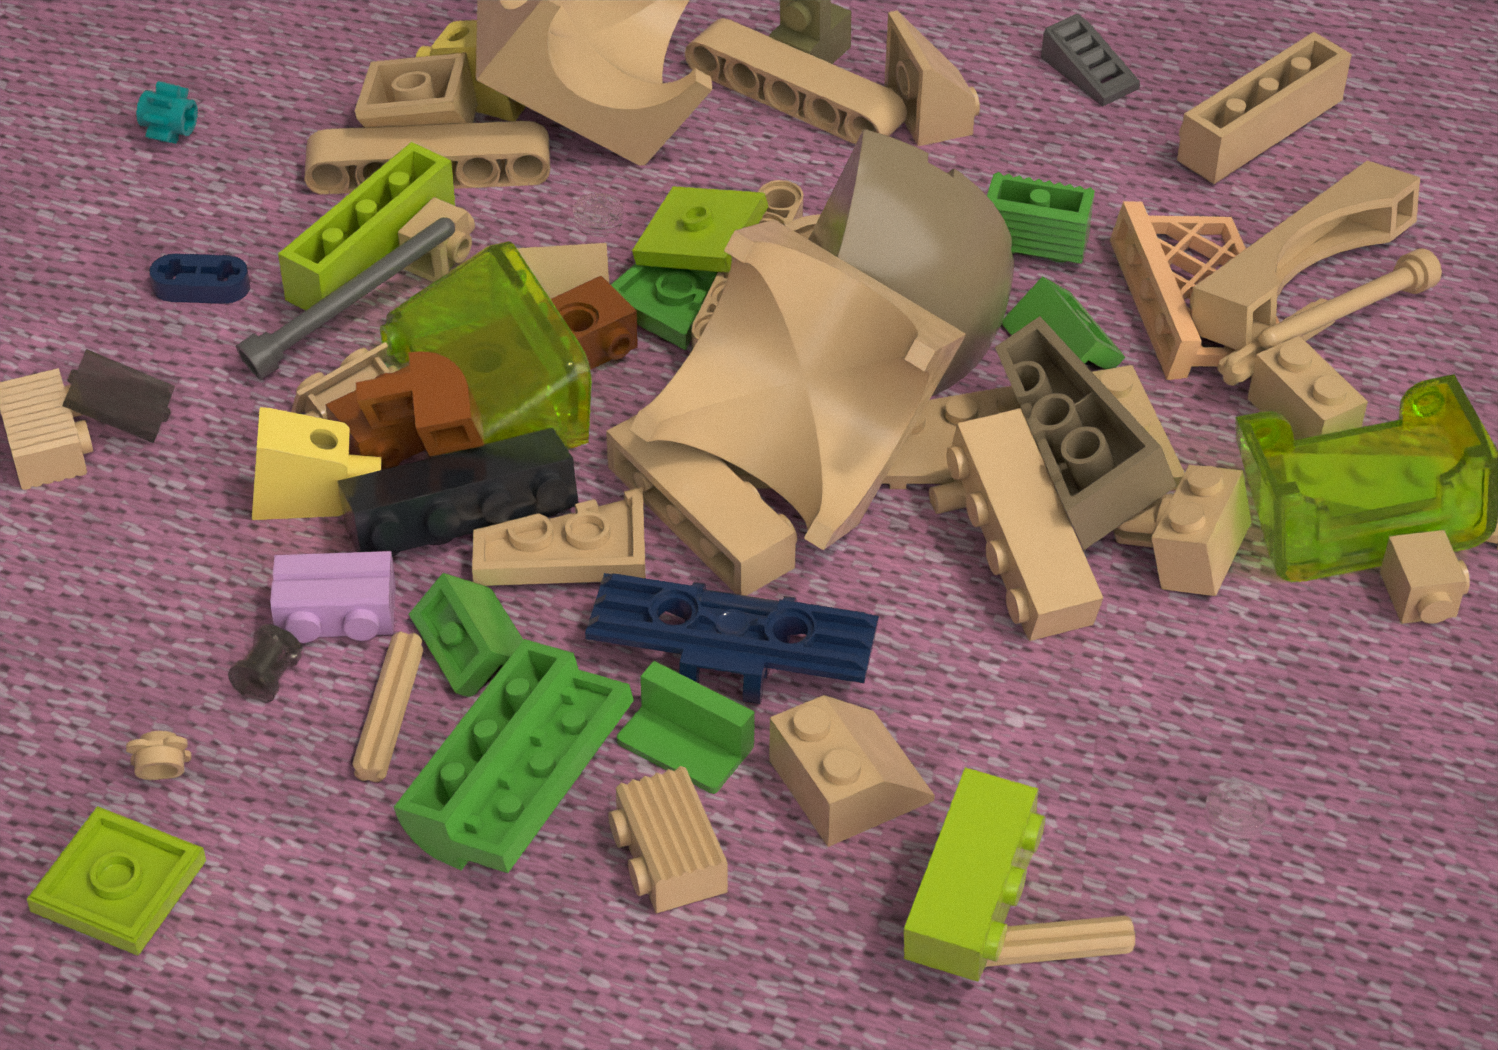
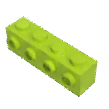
[278,142,456,311]

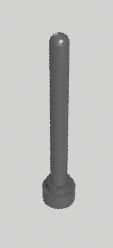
[236,217,455,381]

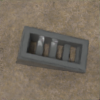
[1041,14,1140,106]

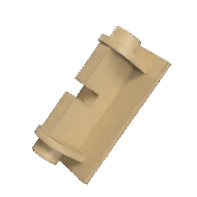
[291,342,398,419]

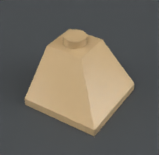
[884,11,980,146]

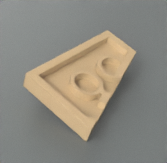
[472,487,646,586]

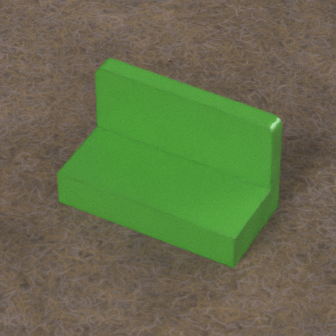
[1002,276,1125,369]
[409,573,523,697]
[617,661,755,794]

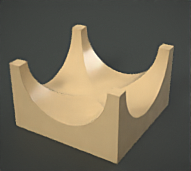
[476,0,712,166]
[629,219,966,550]

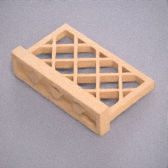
[1110,201,1280,380]

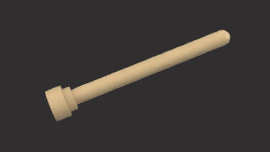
[1259,248,1442,349]

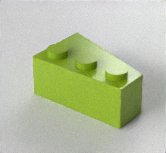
[904,767,1046,982]

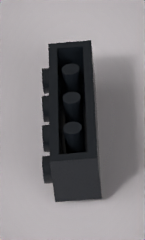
[337,427,578,557]

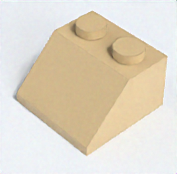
[355,53,478,128]
[769,695,935,847]

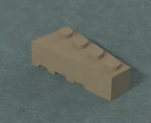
[995,316,1177,550]

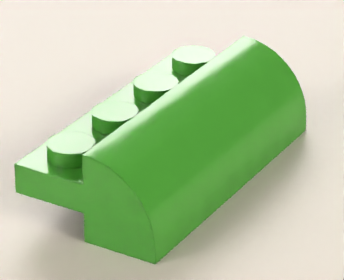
[393,639,634,873]

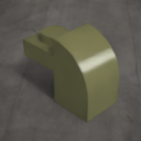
[769,0,852,64]

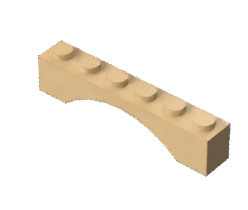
[1190,161,1420,350]

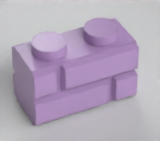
[270,551,396,643]

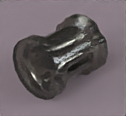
[228,624,303,703]

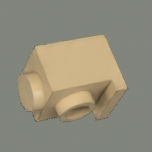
[398,197,475,287]

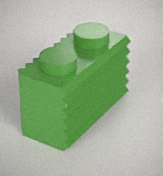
[987,172,1095,264]

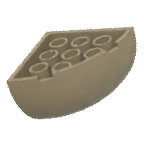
[808,129,1014,397]

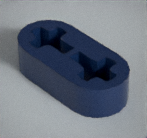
[149,253,250,304]

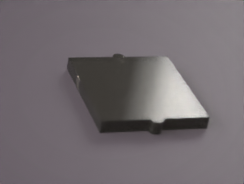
[62,349,175,443]

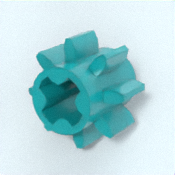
[136,81,198,144]

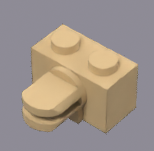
[1113,465,1251,596]

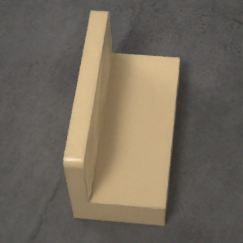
[502,243,609,312]

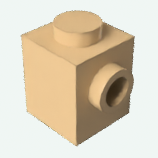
[1380,530,1470,624]

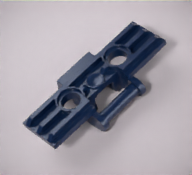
[585,573,879,704]

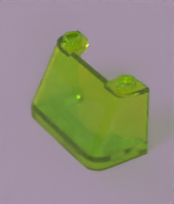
[380,241,592,454]
[1235,374,1498,582]

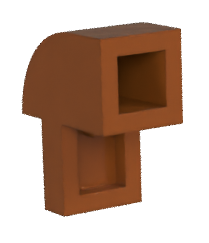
[355,351,484,456]

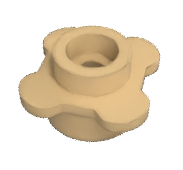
[126,731,191,780]

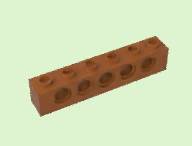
[325,276,638,470]

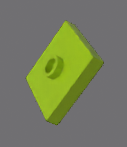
[632,186,769,273]
[27,806,206,956]

